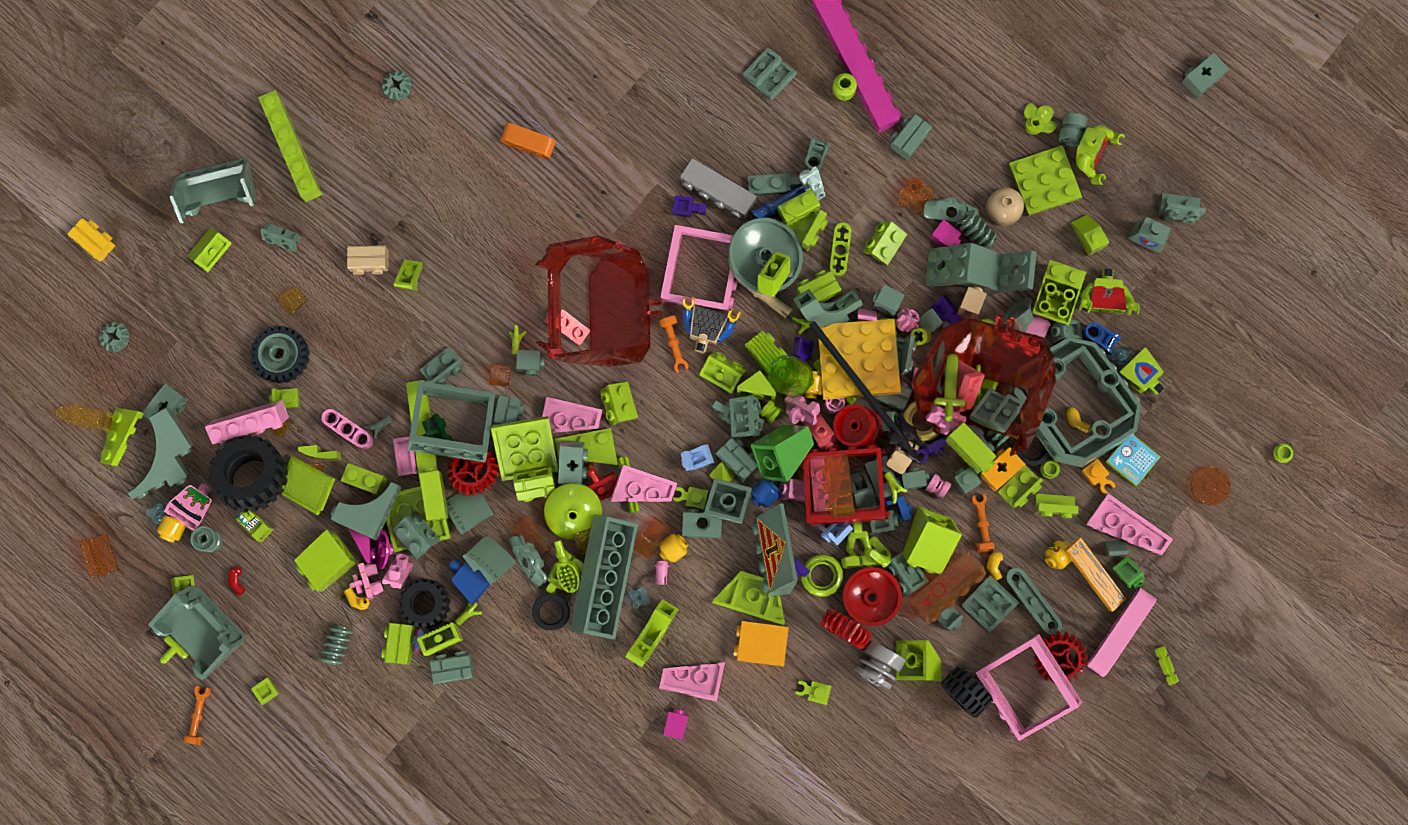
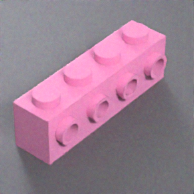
[205,400,289,445]

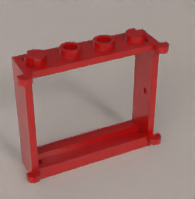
[803,445,890,525]

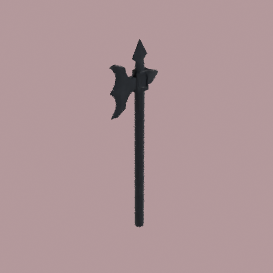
[809,321,929,463]

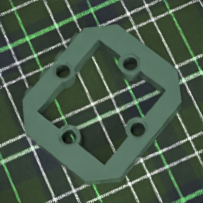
[1011,337,1141,467]

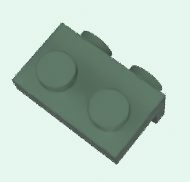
[392,512,440,560]

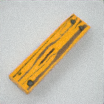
[1065,538,1126,611]

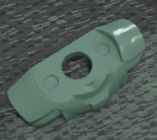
[923,197,979,223]
[509,534,548,588]

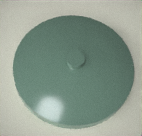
[728,218,803,294]

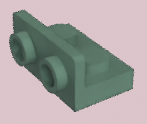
[420,347,464,385]
[729,396,762,438]
[884,552,929,597]

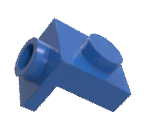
[885,494,913,522]

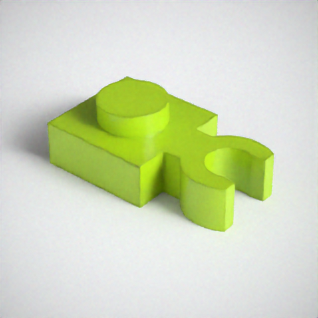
[673,487,708,510]
[795,681,831,705]

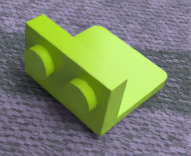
[782,210,828,251]

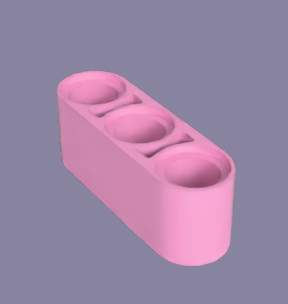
[322,409,374,450]

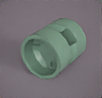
[1058,113,1088,147]
[190,526,223,553]

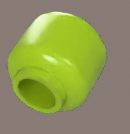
[832,73,857,101]

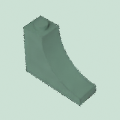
[331,482,402,540]

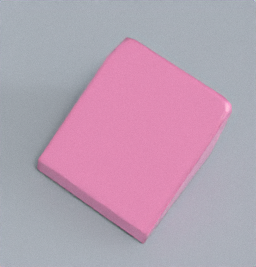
[856,309,877,322]

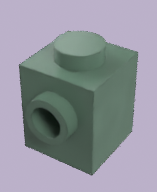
[516,350,545,376]
[952,467,981,496]

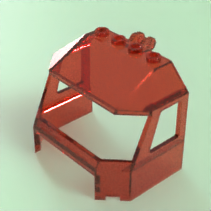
[534,235,663,367]
[912,314,1056,456]

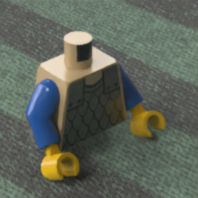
[683,296,741,353]

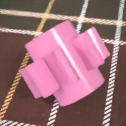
[896,308,920,333]

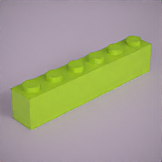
[258,90,323,202]

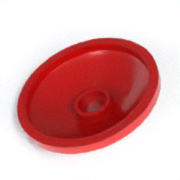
[843,567,902,626]

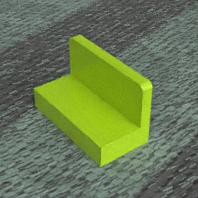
[187,227,232,272]

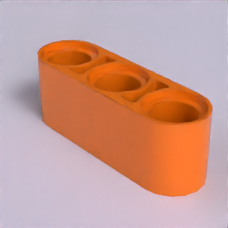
[499,123,556,159]

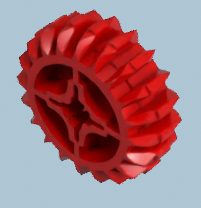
[447,451,499,497]
[820,609,872,649]
[1033,631,1088,684]

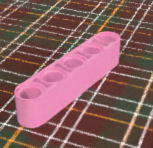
[1087,587,1157,677]

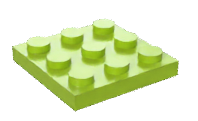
[1009,145,1082,216]
[491,416,559,481]
[386,486,451,553]

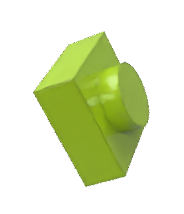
[251,677,280,705]

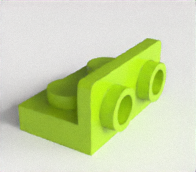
[699,352,746,394]
[997,465,1043,509]

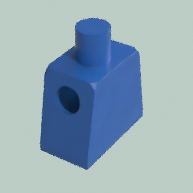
[448,558,490,604]

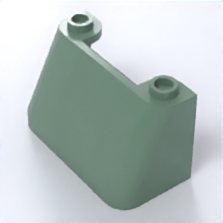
[148,586,246,680]

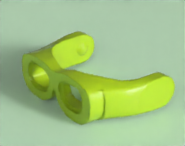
[869,536,891,568]

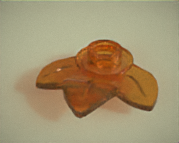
[899,177,936,214]

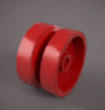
[833,404,883,449]

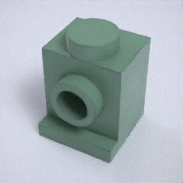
[900,468,930,490]

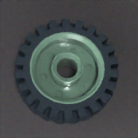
[250,326,310,383]

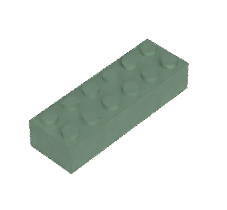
[570,515,638,640]

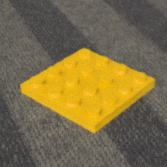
[819,319,901,400]

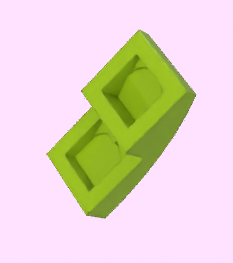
[298,445,341,461]

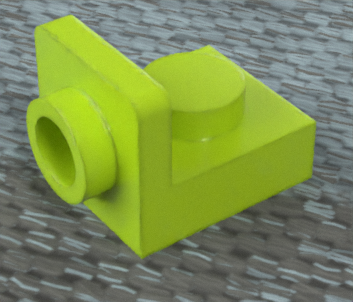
[269,388,300,409]

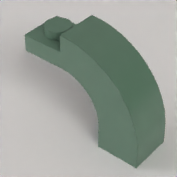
[793,289,863,327]

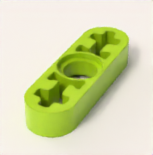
[829,223,851,278]

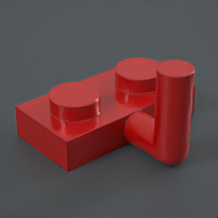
[586,462,617,501]

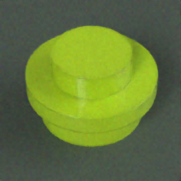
[1273,444,1293,463]
[1040,460,1060,479]

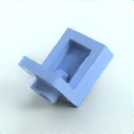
[681,444,714,471]
[818,523,853,545]

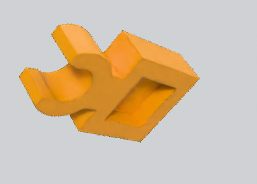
[1081,459,1115,495]

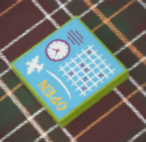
[1105,435,1161,487]

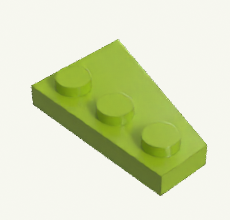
[100,408,144,467]
[555,428,618,466]

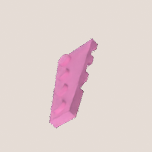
[1085,493,1173,556]

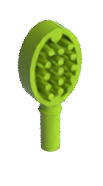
[554,540,582,593]

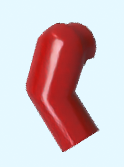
[228,566,246,596]

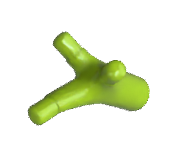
[792,317,811,334]
[509,325,527,355]
[884,472,907,504]
[455,601,482,626]

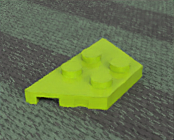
[712,571,785,625]

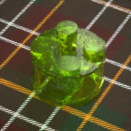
[768,355,814,398]

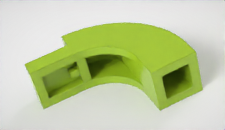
[625,599,679,667]

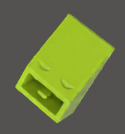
[1032,260,1086,326]

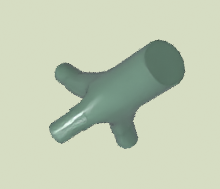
[362,416,393,439]

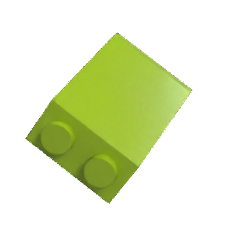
[903,506,962,574]
[294,530,358,592]

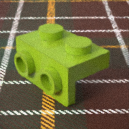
[863,221,907,266]
[600,382,638,426]
[1035,494,1078,519]

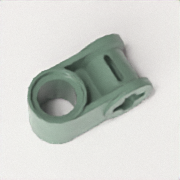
[804,136,831,172]

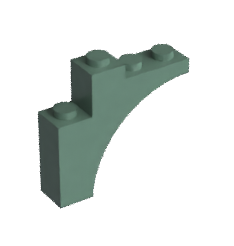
[128,406,193,499]

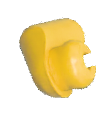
[1066,407,1090,433]
[986,551,1003,581]
[344,588,370,610]

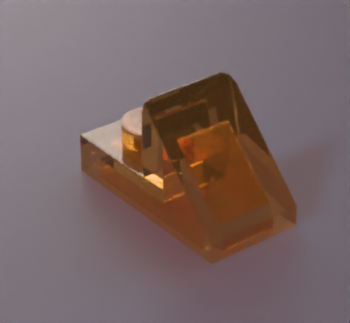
[634,517,671,560]

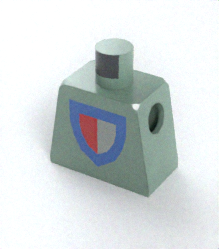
[1128,217,1171,254]

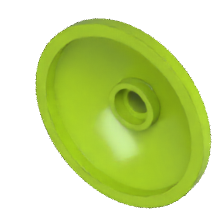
[544,483,602,540]

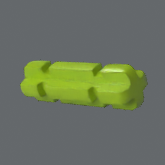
[1155,646,1179,685]

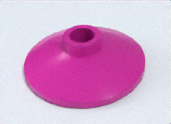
[374,530,393,569]

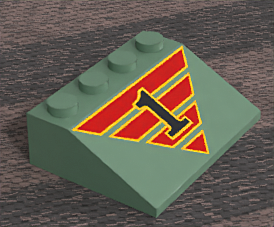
[752,503,798,597]

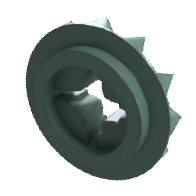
[382,71,412,100]
[98,322,130,352]

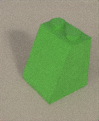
[750,425,814,482]

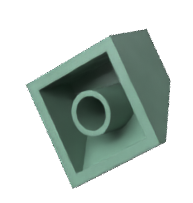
[704,478,752,524]

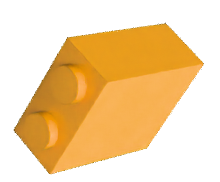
[734,621,789,667]

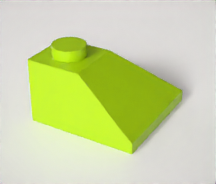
[896,640,942,681]

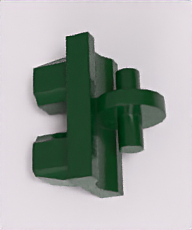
[422,414,453,441]

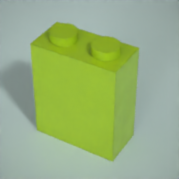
[945,422,997,475]
[419,468,449,522]

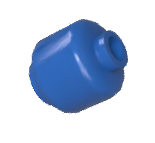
[751,479,780,508]

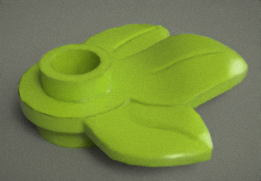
[1024,103,1058,135]

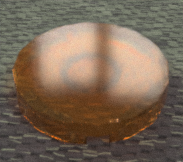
[1191,467,1231,506]

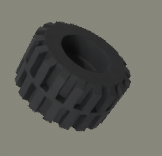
[398,578,451,628]
[941,666,993,718]

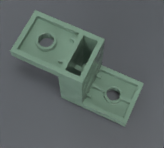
[925,243,1037,295]

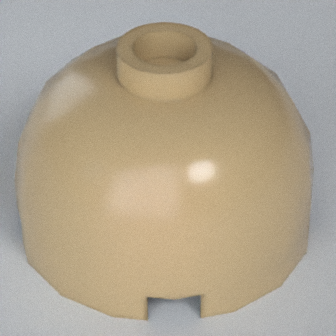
[985,187,1024,227]

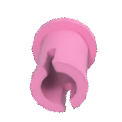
[654,561,670,585]

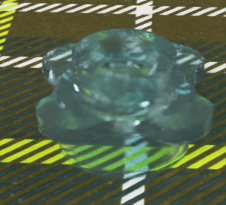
[1110,347,1133,364]
[146,502,170,525]
[629,587,651,609]

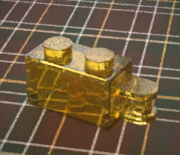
[55,404,113,433]

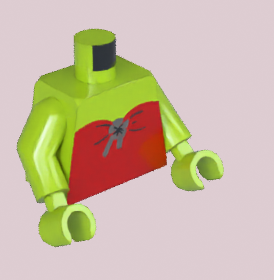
[1076,125,1125,185]
[1079,269,1140,316]

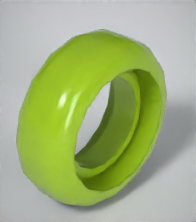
[801,554,843,597]

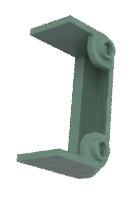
[169,158,256,224]

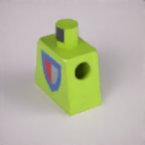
[1118,347,1165,395]

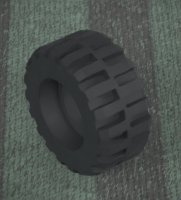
[208,435,288,513]

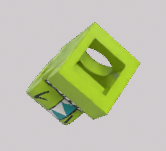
[235,509,274,542]

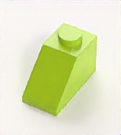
[1070,214,1110,256]

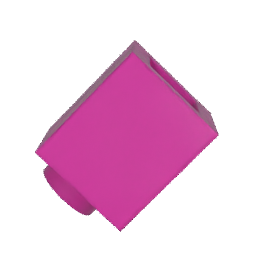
[930,220,962,247]
[664,709,688,740]

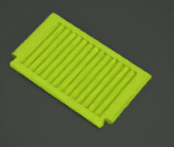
[282,455,335,515]

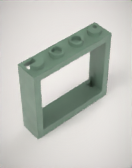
[407,381,495,462]

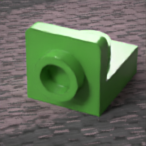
[1113,556,1145,591]

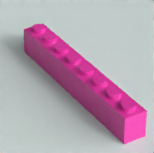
[812,0,901,134]

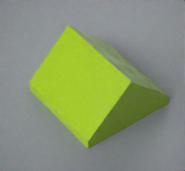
[737,371,776,402]

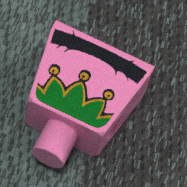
[164,484,212,531]

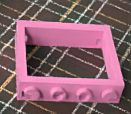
[660,225,738,314]
[976,634,1083,741]

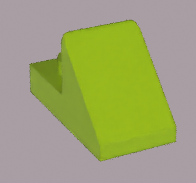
[394,259,423,291]

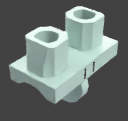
[799,166,826,201]

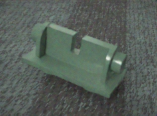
[261,223,302,253]

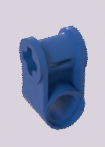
[1082,323,1121,355]

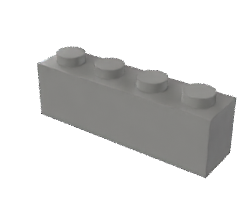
[680,158,757,220]

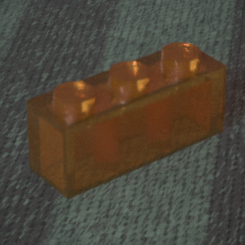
[821,455,856,518]

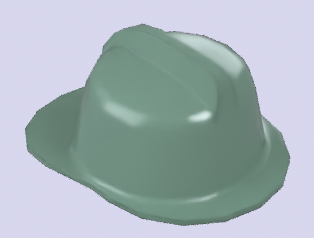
[1003,297,1034,333]

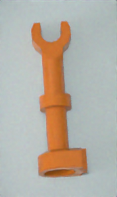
[659,315,688,373]
[971,494,995,553]
[182,686,211,745]

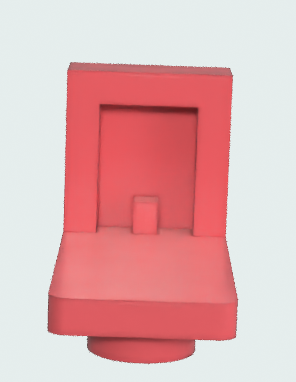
[544,306,590,345]
[802,413,840,452]

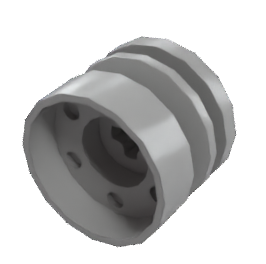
[854,640,906,690]

